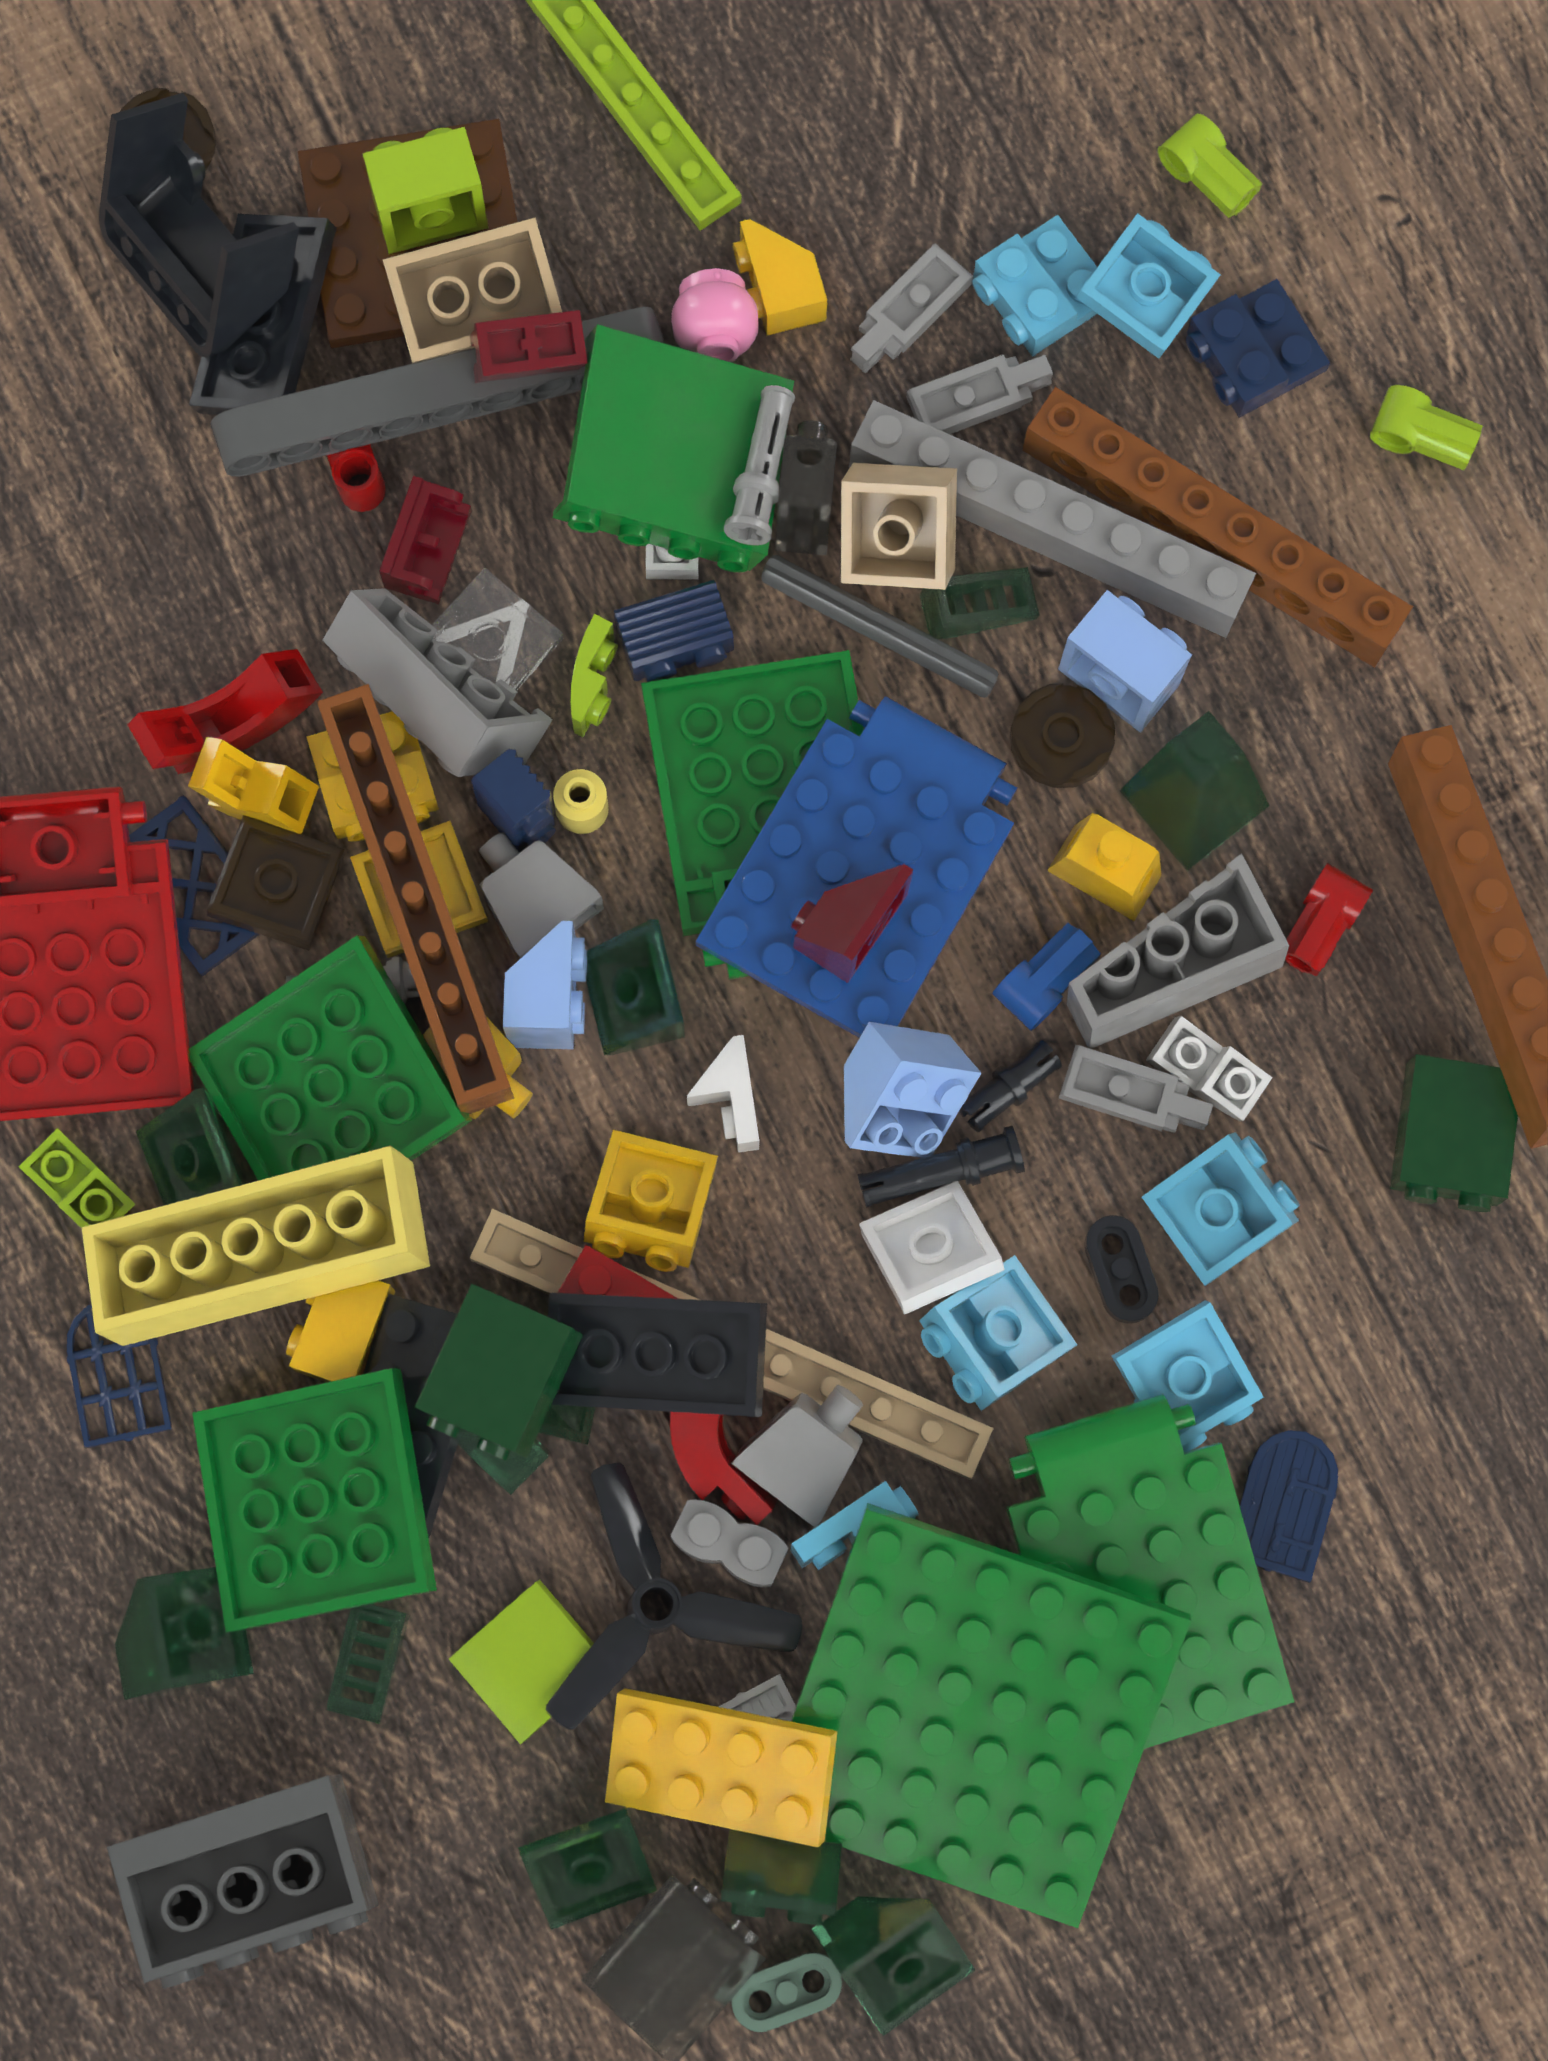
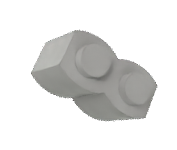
[671,1500,788,1587]

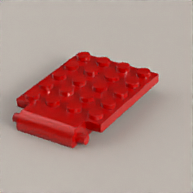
[0,786,195,1121]

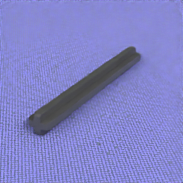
[761,555,999,698]

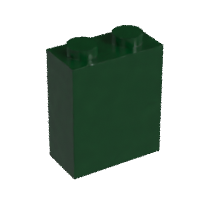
[1390,1054,1518,1212]
[415,1284,583,1461]

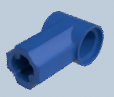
[992,923,1101,1031]

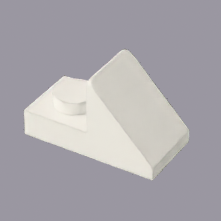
[687,1035,759,1153]

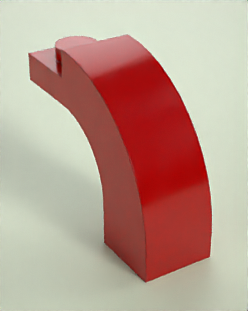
[127,649,323,775]
[670,1412,778,1525]

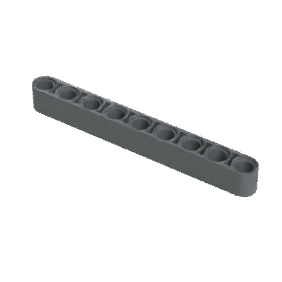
[210,307,666,477]

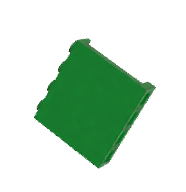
[552,324,794,573]

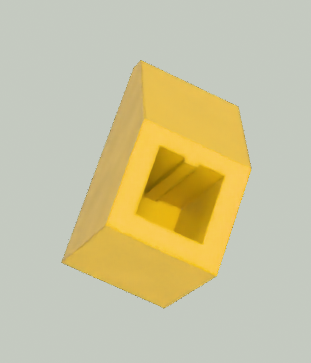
[733,219,827,336]

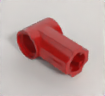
[326,444,386,512]
[1285,863,1373,977]

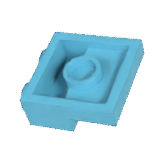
[1076,213,1221,359]
[972,215,1097,357]
[1142,1132,1300,1286]
[919,1255,1077,1411]
[1112,1300,1264,1452]
[790,1481,919,1570]

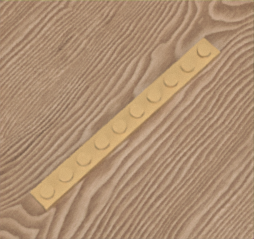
[470,1209,993,1480]

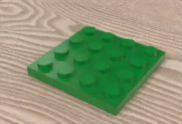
[189,935,472,1181]
[192,1368,437,1632]

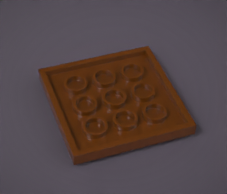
[298,118,518,348]

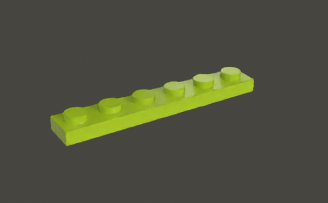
[525,0,742,231]

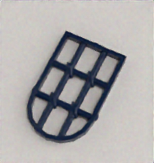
[66,1304,173,1448]

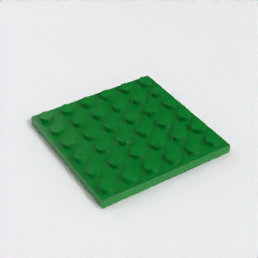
[791,1503,1191,1928]

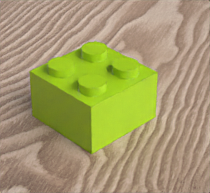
[362,127,488,254]

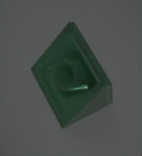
[586,919,685,1056]
[136,1088,247,1206]
[518,1807,657,1930]

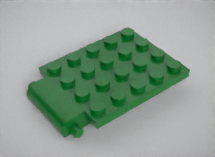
[641,650,864,980]
[1006,1394,1294,1749]

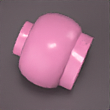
[672,268,759,363]

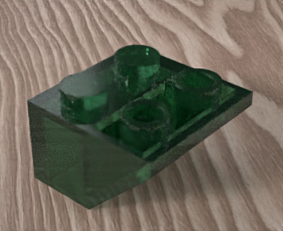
[721,1829,842,1925]

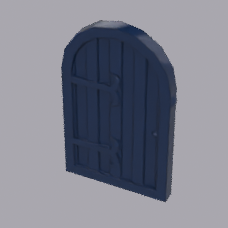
[1239,1430,1338,1583]

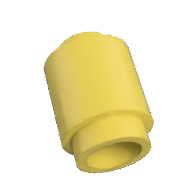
[553,769,609,834]

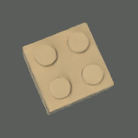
[841,463,957,590]

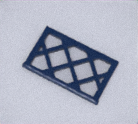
[129,795,260,977]

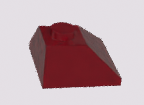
[791,864,914,983]

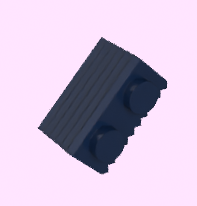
[614,580,734,682]
[471,749,556,852]

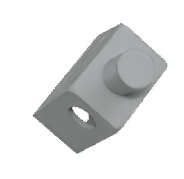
[479,832,604,961]
[732,1385,863,1528]

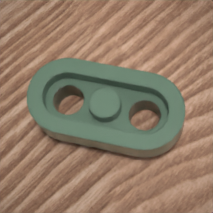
[732,1952,842,2032]

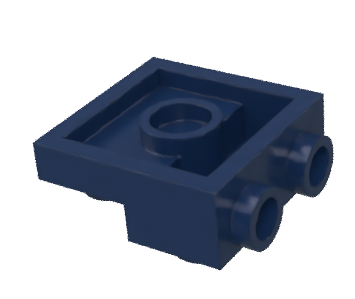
[1186,279,1330,418]

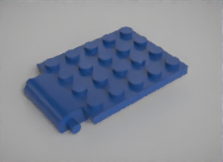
[696,696,1017,1038]

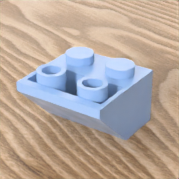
[503,921,587,1050]
[844,1022,981,1158]

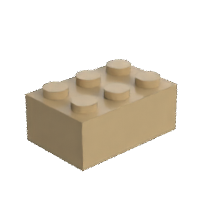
[383,218,562,363]

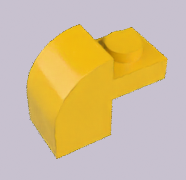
[188,737,319,834]

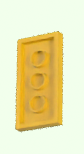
[605,1688,837,1847]

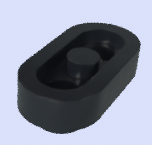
[1084,1215,1159,1324]

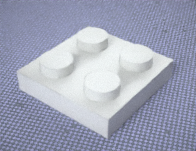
[859,1181,1004,1314]

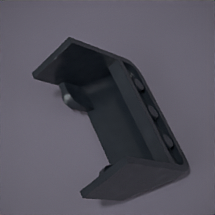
[99,93,299,357]

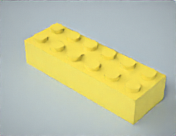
[82,1146,430,1346]

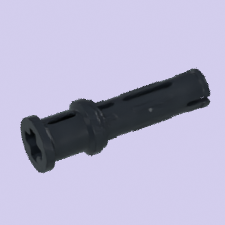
[857,1125,1025,1208]

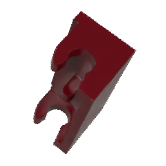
[470,310,588,383]
[379,476,472,605]

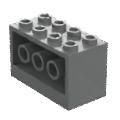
[107,1774,379,1989]

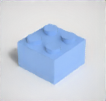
[1058,590,1192,733]

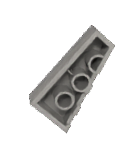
[322,588,553,777]
[1066,853,1289,1049]

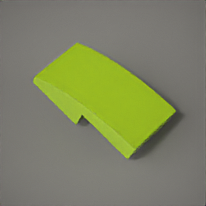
[570,614,618,737]
[18,1128,135,1229]

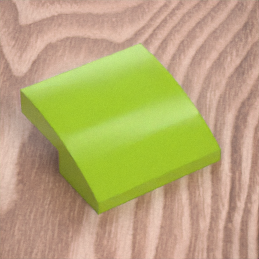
[449,1580,594,1745]

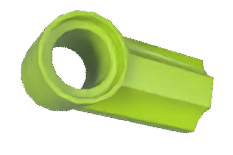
[1158,114,1262,218]
[1370,385,1483,470]

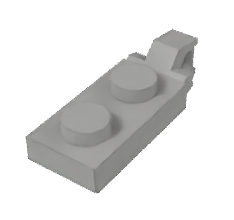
[850,243,973,373]
[907,354,1053,434]
[1059,1045,1213,1133]

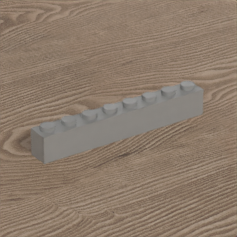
[849,400,1256,638]

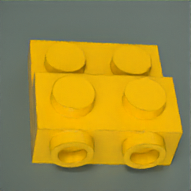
[306,711,439,842]
[583,1130,718,1272]

